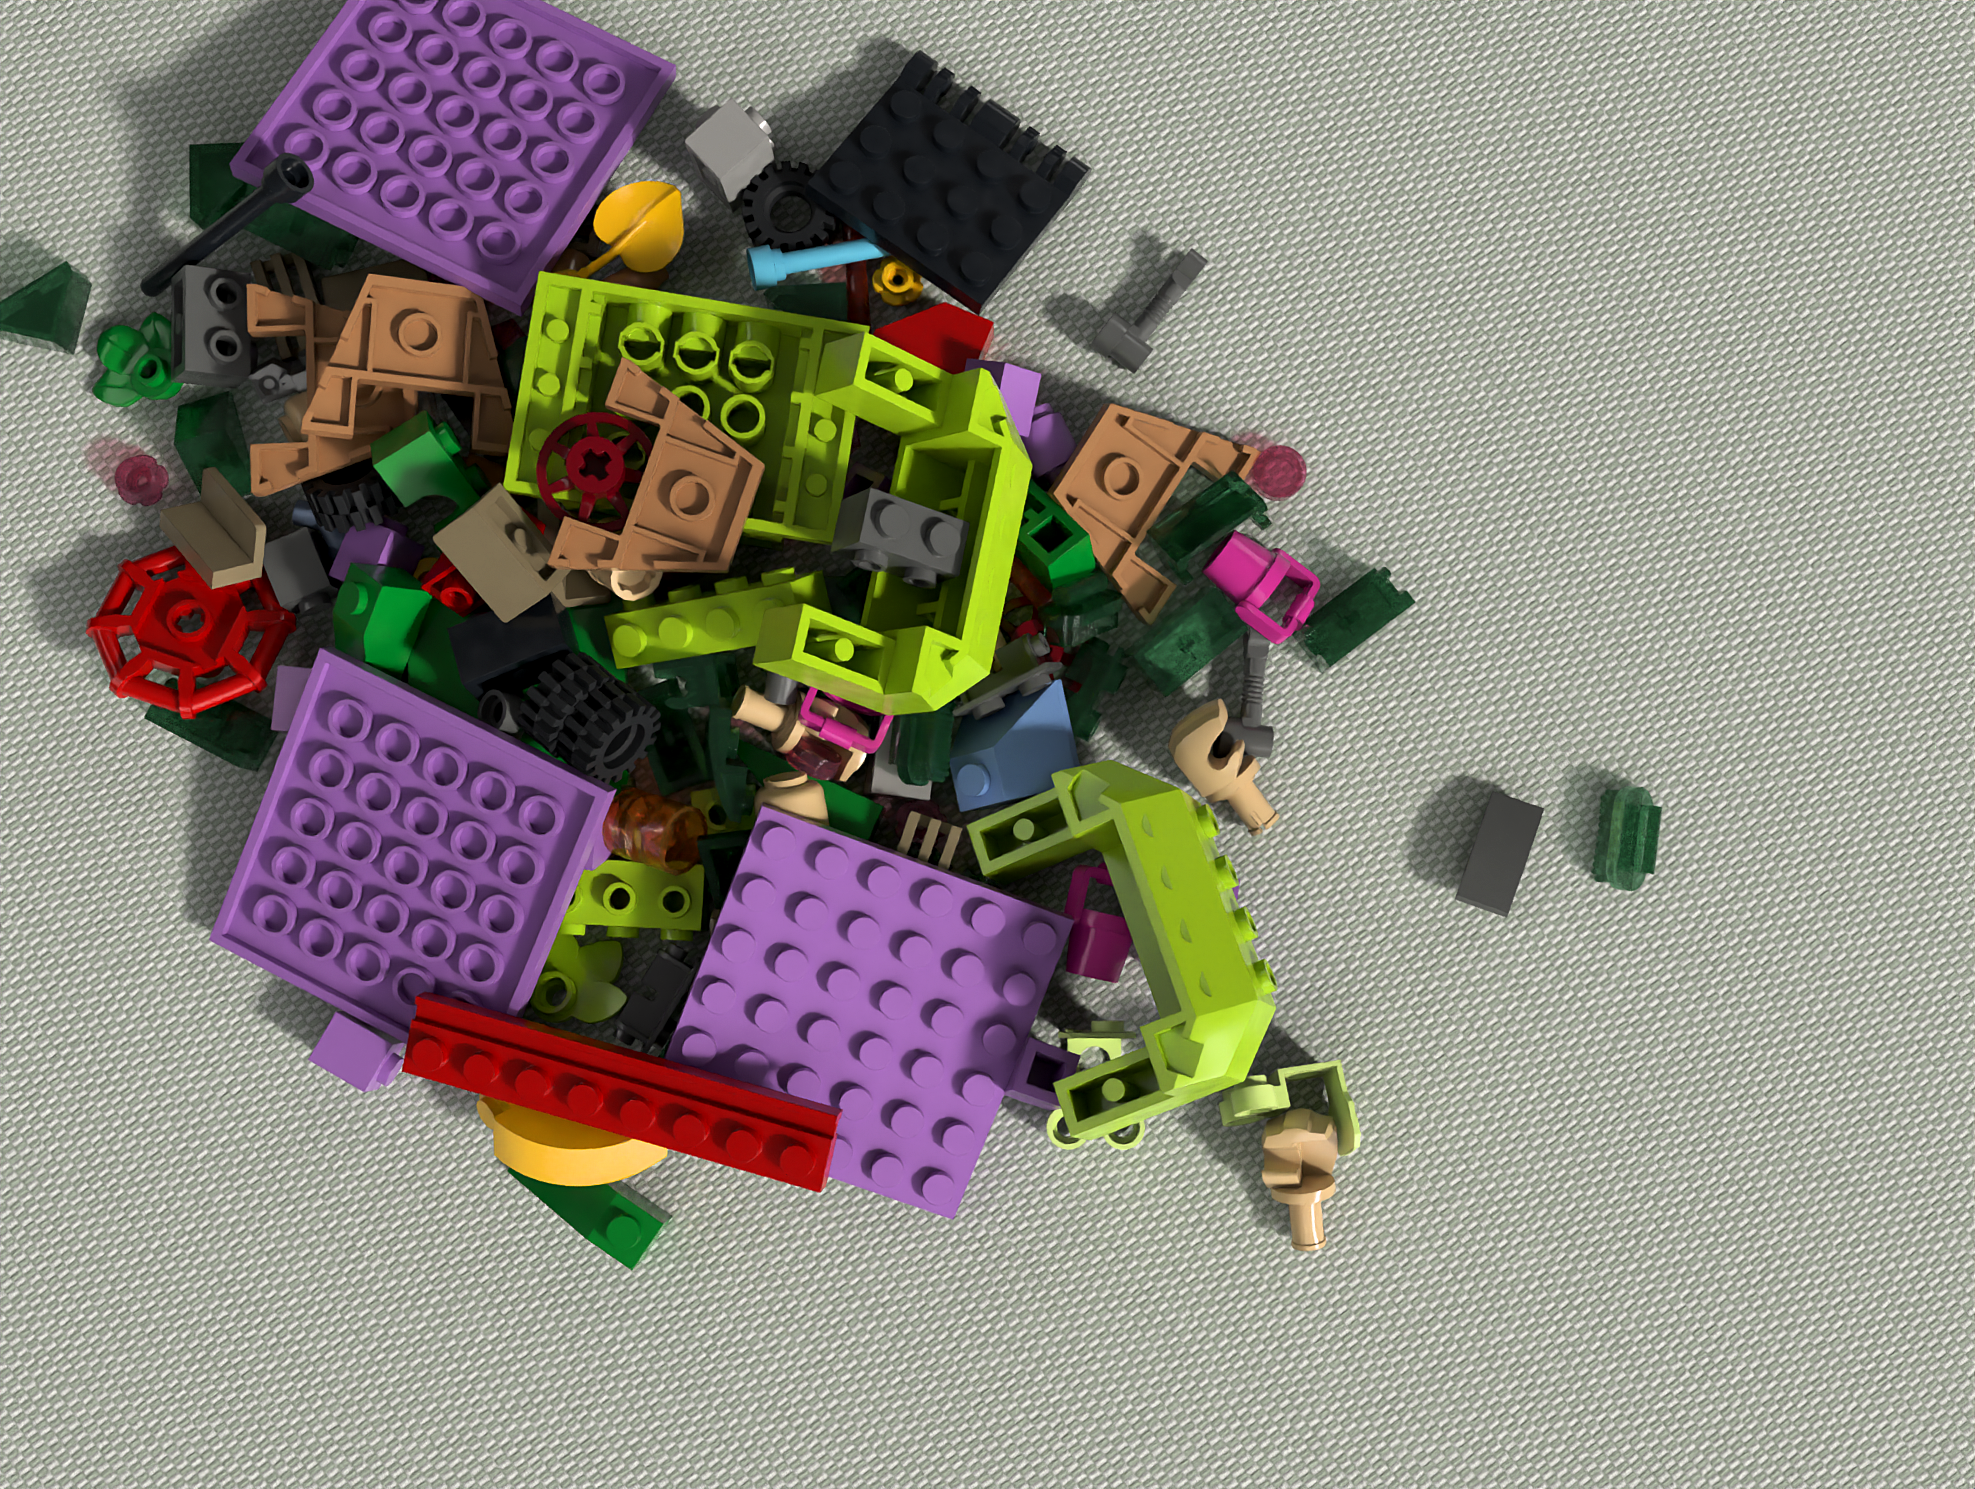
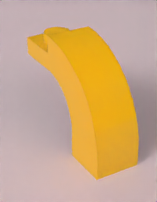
[476,1094,667,1186]

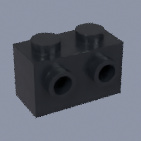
[447,591,580,702]

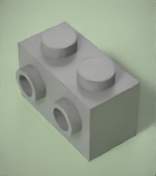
[684,97,778,213]

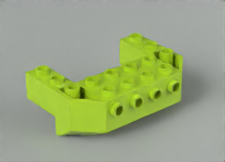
[752,331,1033,716]
[966,760,1278,1140]

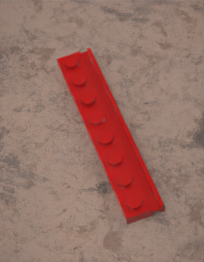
[402,991,843,1193]

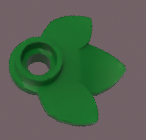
[92,312,184,407]

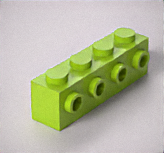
[604,567,832,669]
[557,860,711,941]

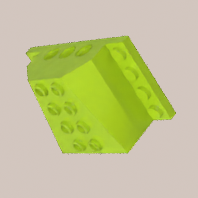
[503,271,870,551]

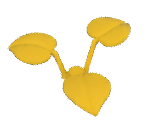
[483,181,684,303]

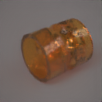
[602,787,708,876]

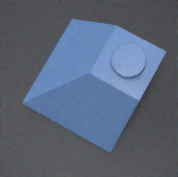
[949,679,1080,812]

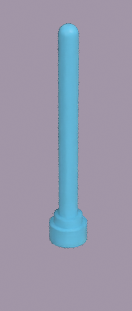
[746,238,890,291]

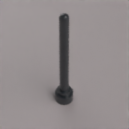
[140,153,314,297]

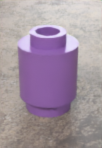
[1020,403,1077,487]

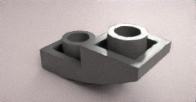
[1455,791,1544,918]

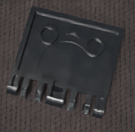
[805,50,1092,316]

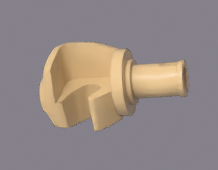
[730,685,869,782]
[1168,698,1280,836]
[1261,1108,1338,1251]

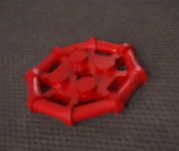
[86,545,297,719]

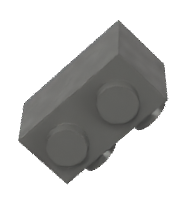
[171,265,258,389]
[830,487,970,589]

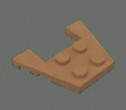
[300,273,514,458]
[247,284,419,497]
[547,357,765,573]
[1047,403,1261,626]

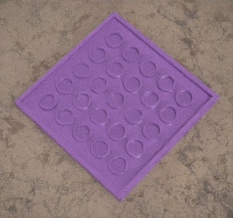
[229,0,676,317]
[209,646,617,1044]
[663,802,1075,1220]

